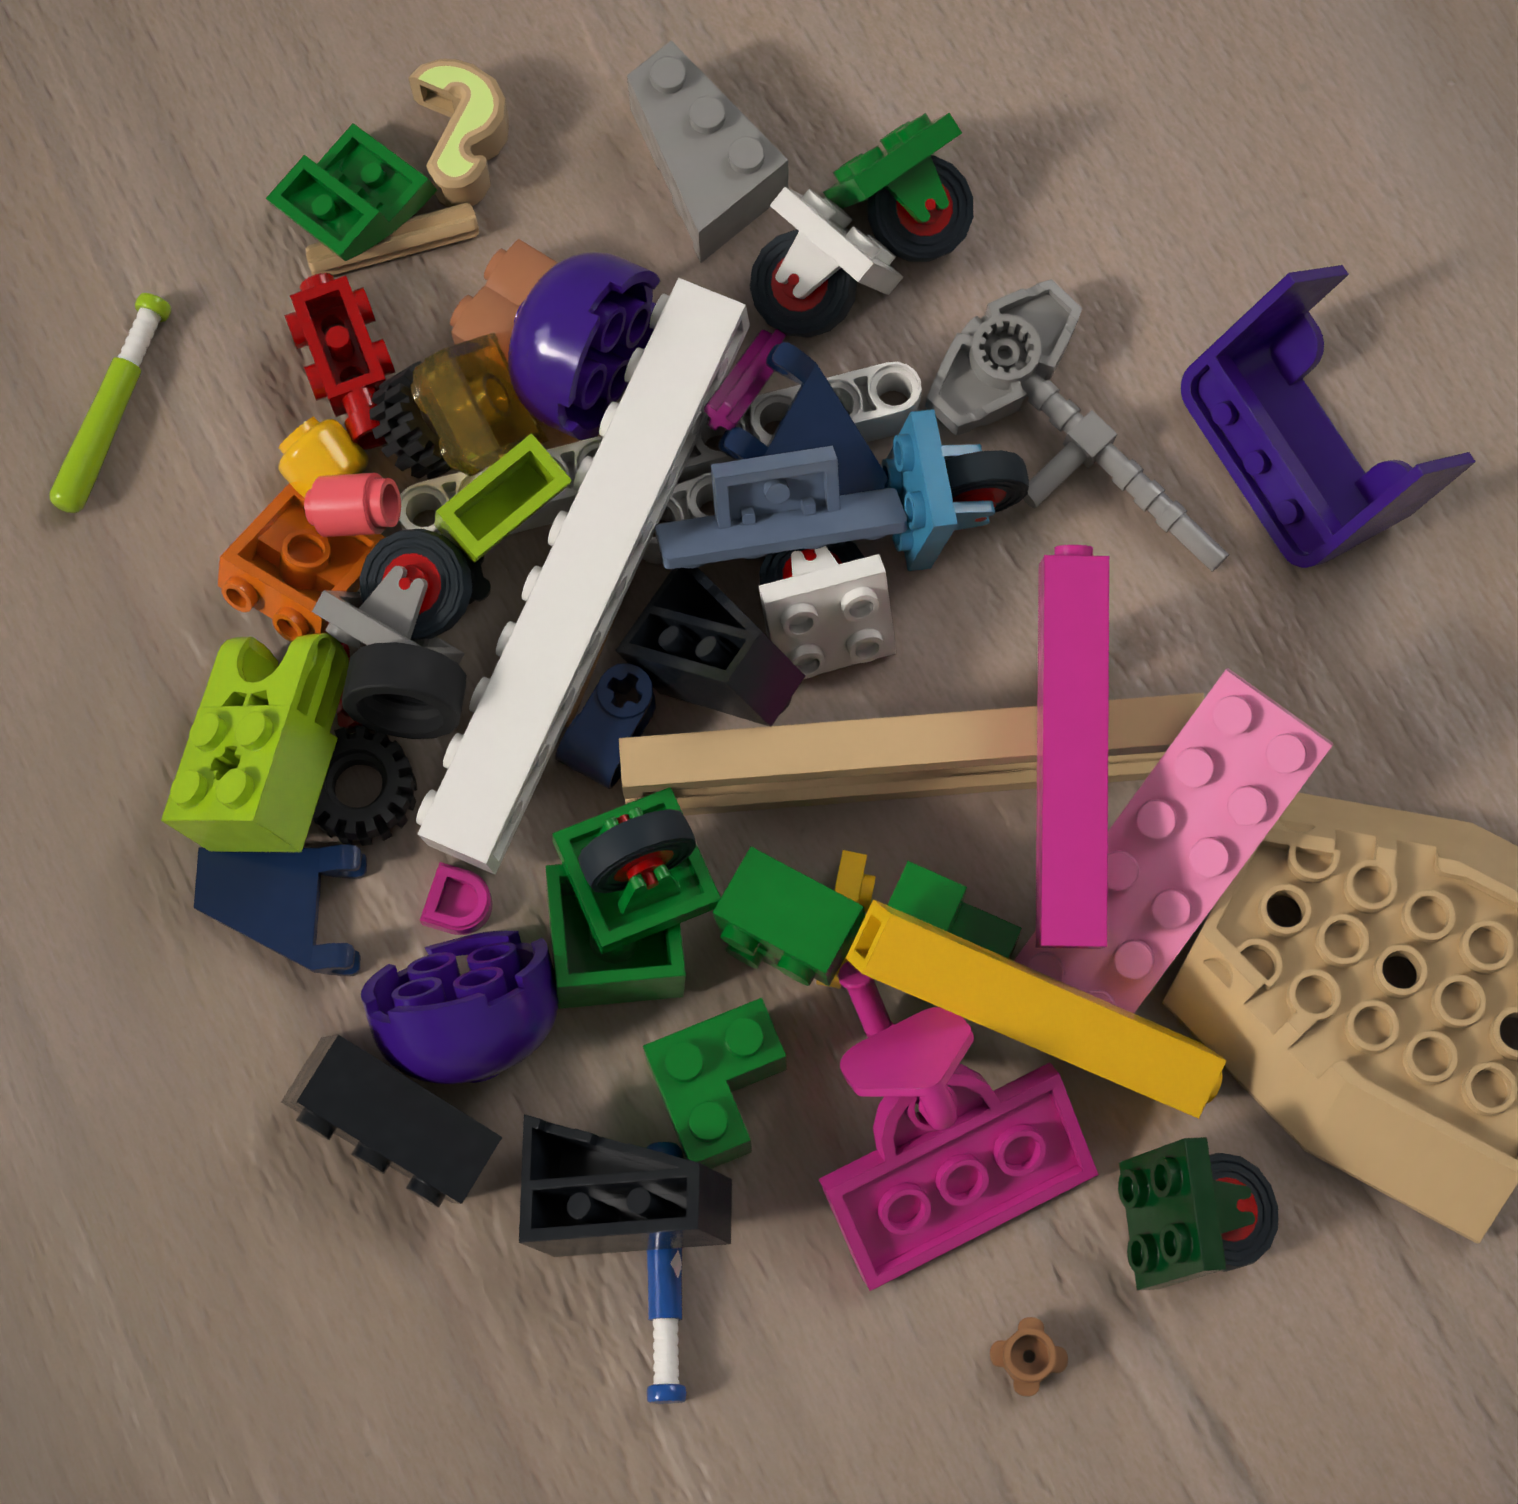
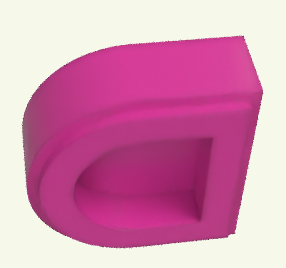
[420,862,492,935]

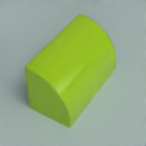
[434,433,572,562]

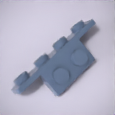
[655,446,908,569]

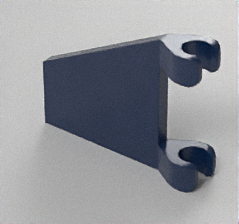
[718,342,889,496]
[194,845,367,976]

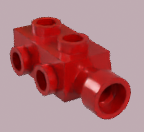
[284,273,396,450]

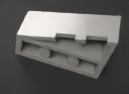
[627,40,788,263]

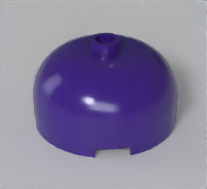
[508,252,660,441]
[361,931,559,1084]

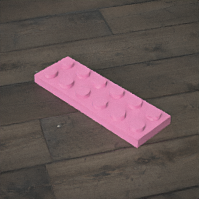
[1014,668,1333,1013]

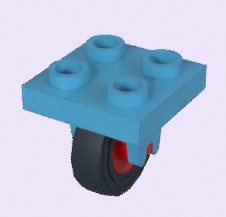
[881,409,1029,571]

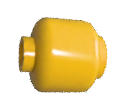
[278,416,369,498]

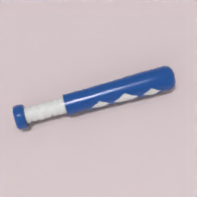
[646,1142,687,1404]

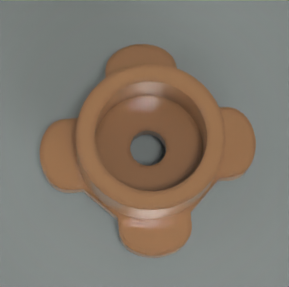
[990,1317,1068,1397]

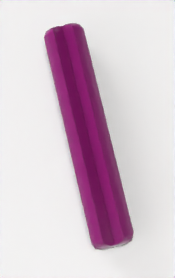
[704,329,786,431]

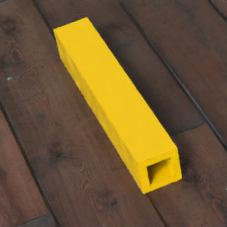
[845,899,1226,1119]

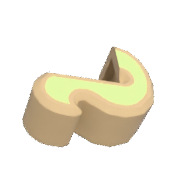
[408,59,509,208]

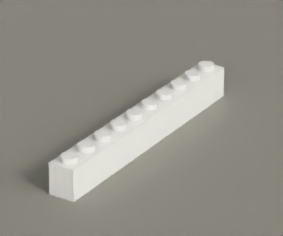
[416,278,750,875]

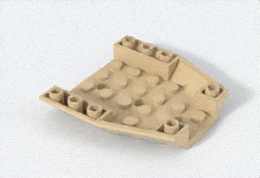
[1162,792,1518,1244]

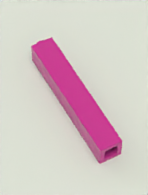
[1035,545,1110,949]

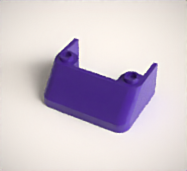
[1181,265,1476,568]

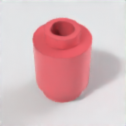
[304,472,401,537]

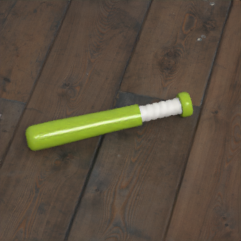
[49,293,171,513]

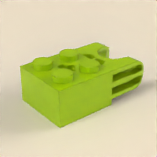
[161,633,349,852]

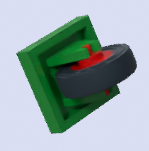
[823,113,974,262]
[552,787,721,954]

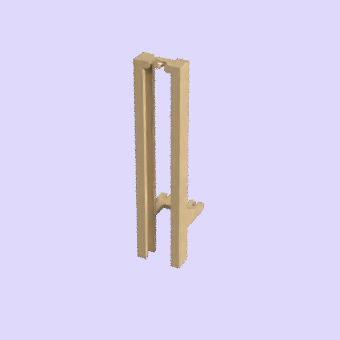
[619,693,1204,816]

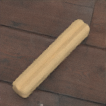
[306,203,479,275]

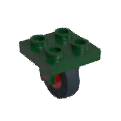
[1118,1137,1278,1291]

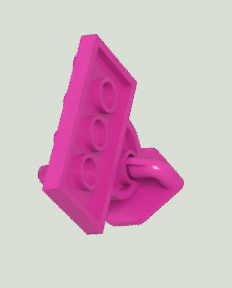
[819,961,1099,1291]

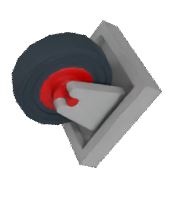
[312,529,472,664]

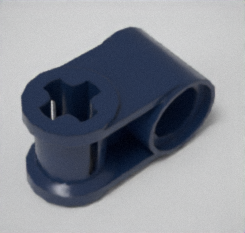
[555,663,656,789]

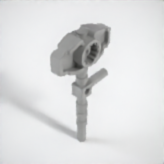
[925,279,1229,572]

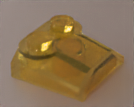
[411,332,549,476]

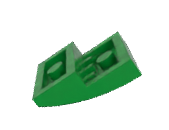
[266,123,438,261]

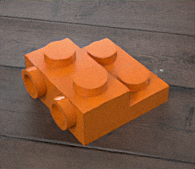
[218,483,386,642]

